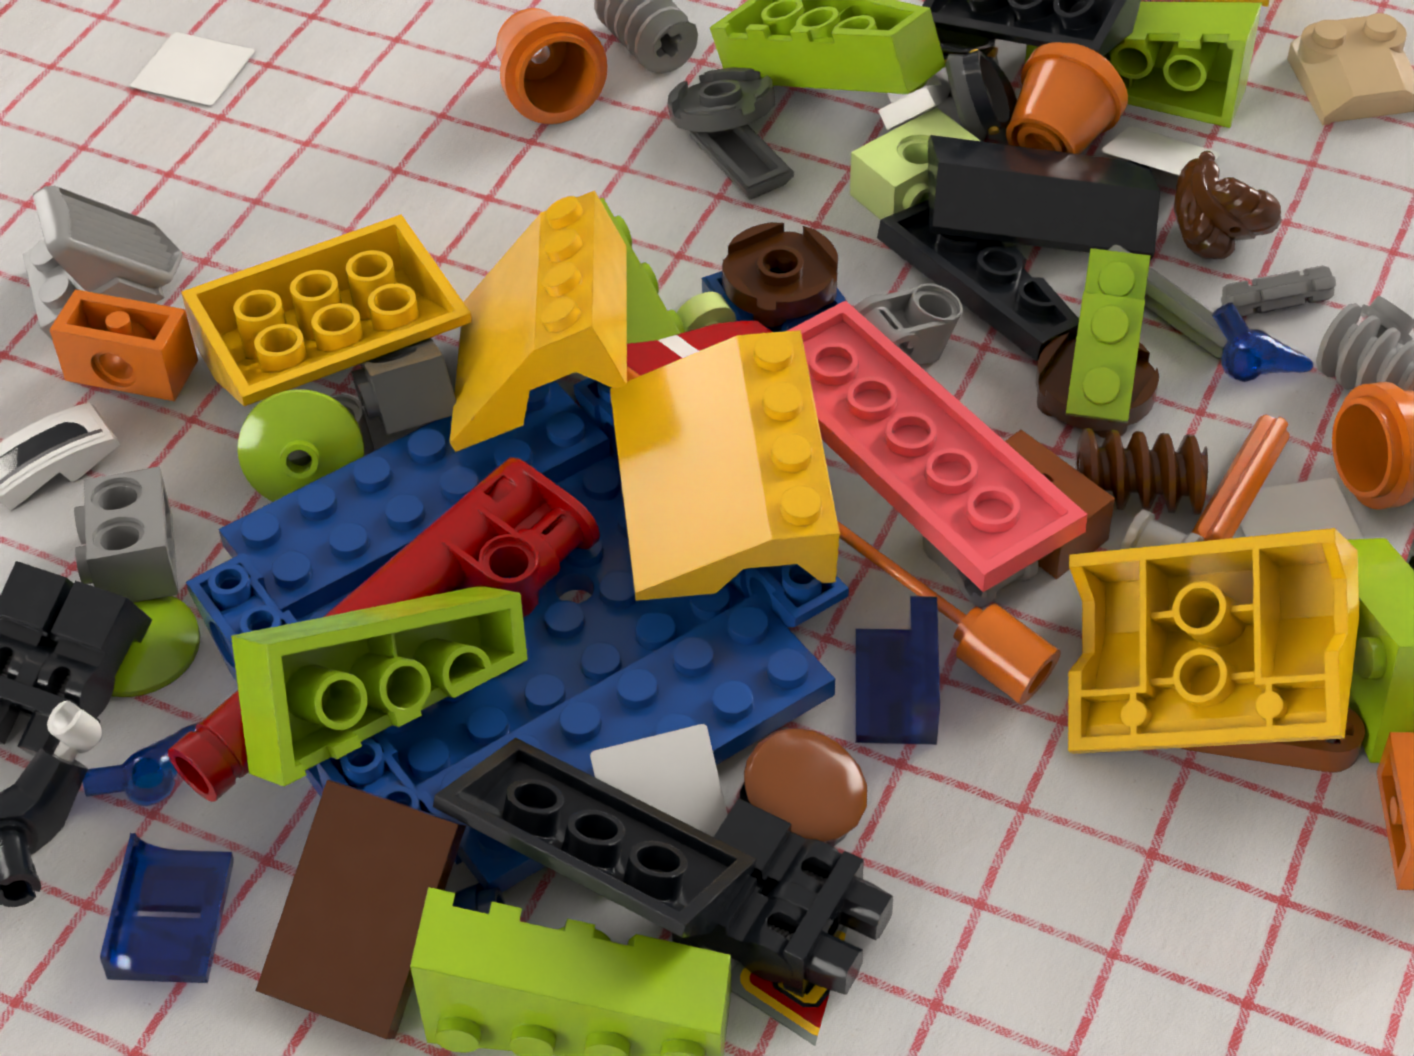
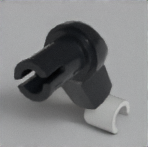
[0,701,102,907]

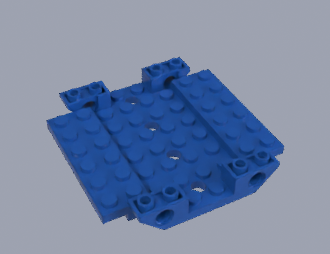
[186,377,849,892]

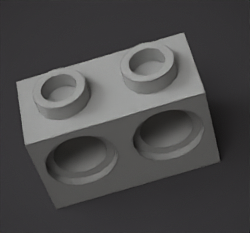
[74,466,178,602]

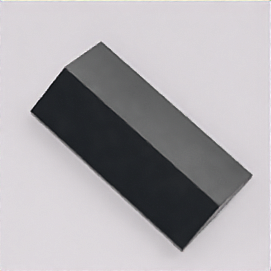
[922,0,1141,56]
[928,135,1160,260]
[433,737,757,938]

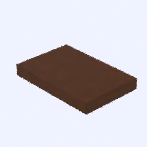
[255,780,466,1040]

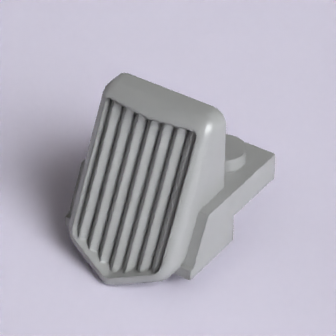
[22,186,183,341]

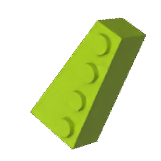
[709,0,946,94]
[1025,2,1262,128]
[231,586,528,787]
[410,887,732,1056]

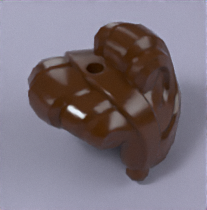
[1174,151,1282,260]

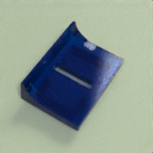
[100,833,234,983]

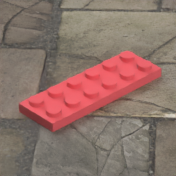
[787,300,1088,592]

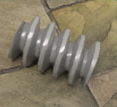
[594,0,698,73]
[1316,303,1414,391]

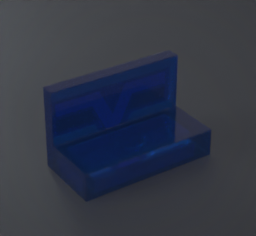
[855,596,940,745]

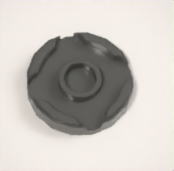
[667,67,775,132]

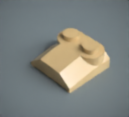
[1287,13,1414,126]

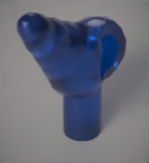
[1212,302,1314,382]
[83,723,198,806]

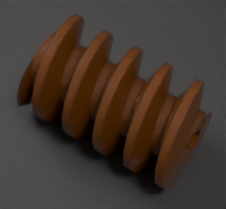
[1075,428,1208,515]

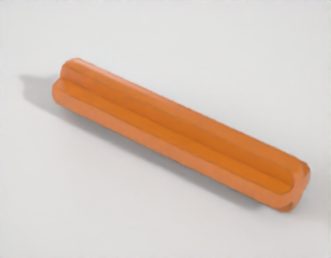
[1191,414,1290,541]

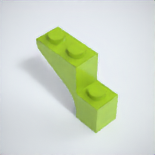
[1066,248,1151,423]

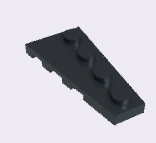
[877,199,1079,361]

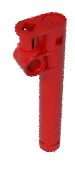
[168,457,600,802]

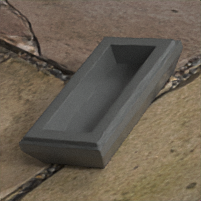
[690,124,794,200]

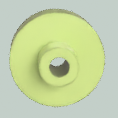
[677,292,736,332]

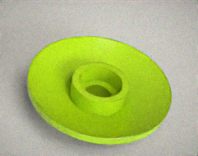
[237,389,364,502]
[112,596,200,697]

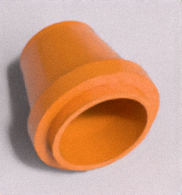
[496,8,608,124]
[1006,42,1128,154]
[1332,382,1414,510]

